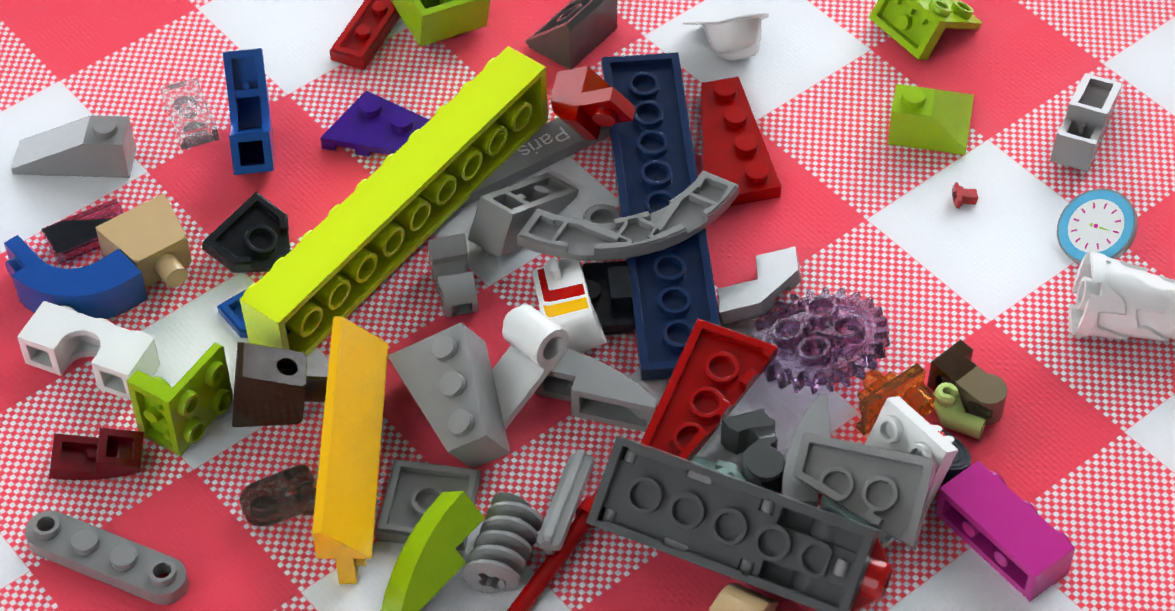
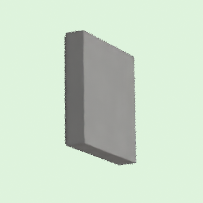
[376,459,481,551]

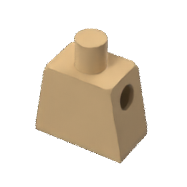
[95,193,192,288]

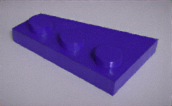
[320,90,430,157]

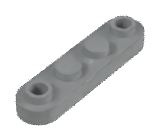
[25,511,189,605]

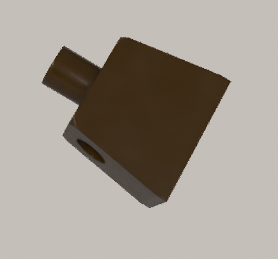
[232,342,327,427]

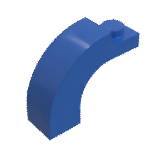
[222,48,275,175]
[4,235,148,319]

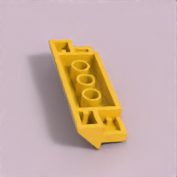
[312,316,389,584]

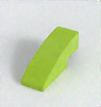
[381,491,485,611]

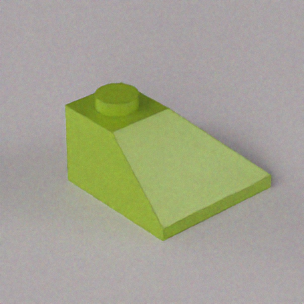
[887,84,974,155]

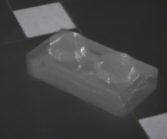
[159,77,219,150]

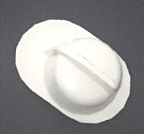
[682,13,770,60]

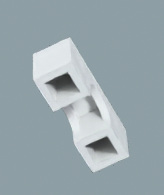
[17,301,160,400]

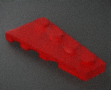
[640,319,778,461]

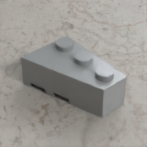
[387,323,511,469]

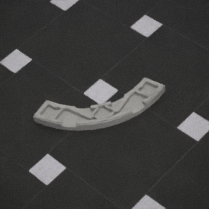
[517,171,739,261]

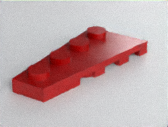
[701,76,781,206]

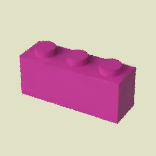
[935,460,1075,602]

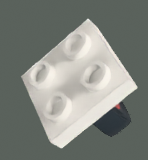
[865,396,971,517]

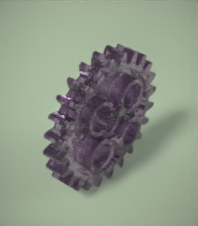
[751,287,890,394]

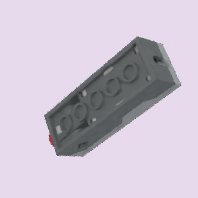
[586,436,893,611]

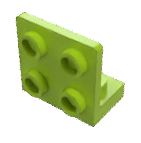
[868,0,982,60]
[126,342,233,457]

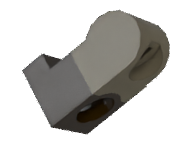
[927,339,1008,425]

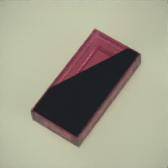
[41,198,124,264]

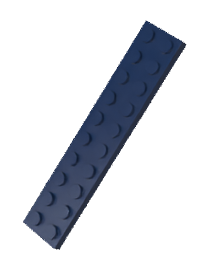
[601,52,721,380]

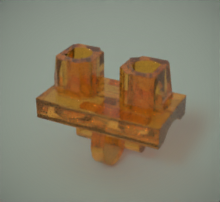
[856,363,935,436]

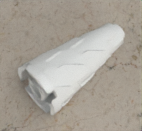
[1069,251,1175,342]

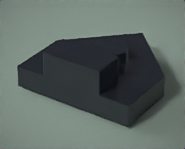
[202,192,291,273]
[582,261,634,335]

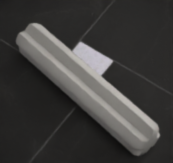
[536,449,594,555]

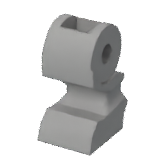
[428,233,478,318]

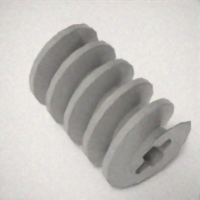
[462,492,543,594]

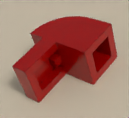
[551,66,636,140]

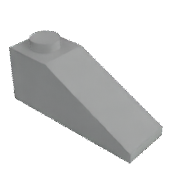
[11,115,137,178]
[468,173,579,257]

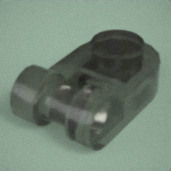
[240,465,316,527]

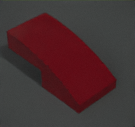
[49,427,144,480]

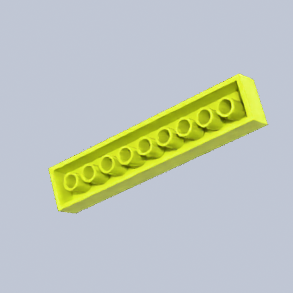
[239,46,548,356]

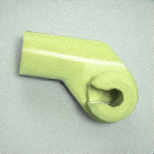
[932,382,986,439]

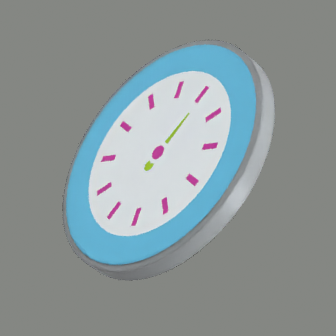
[1057,189,1138,264]

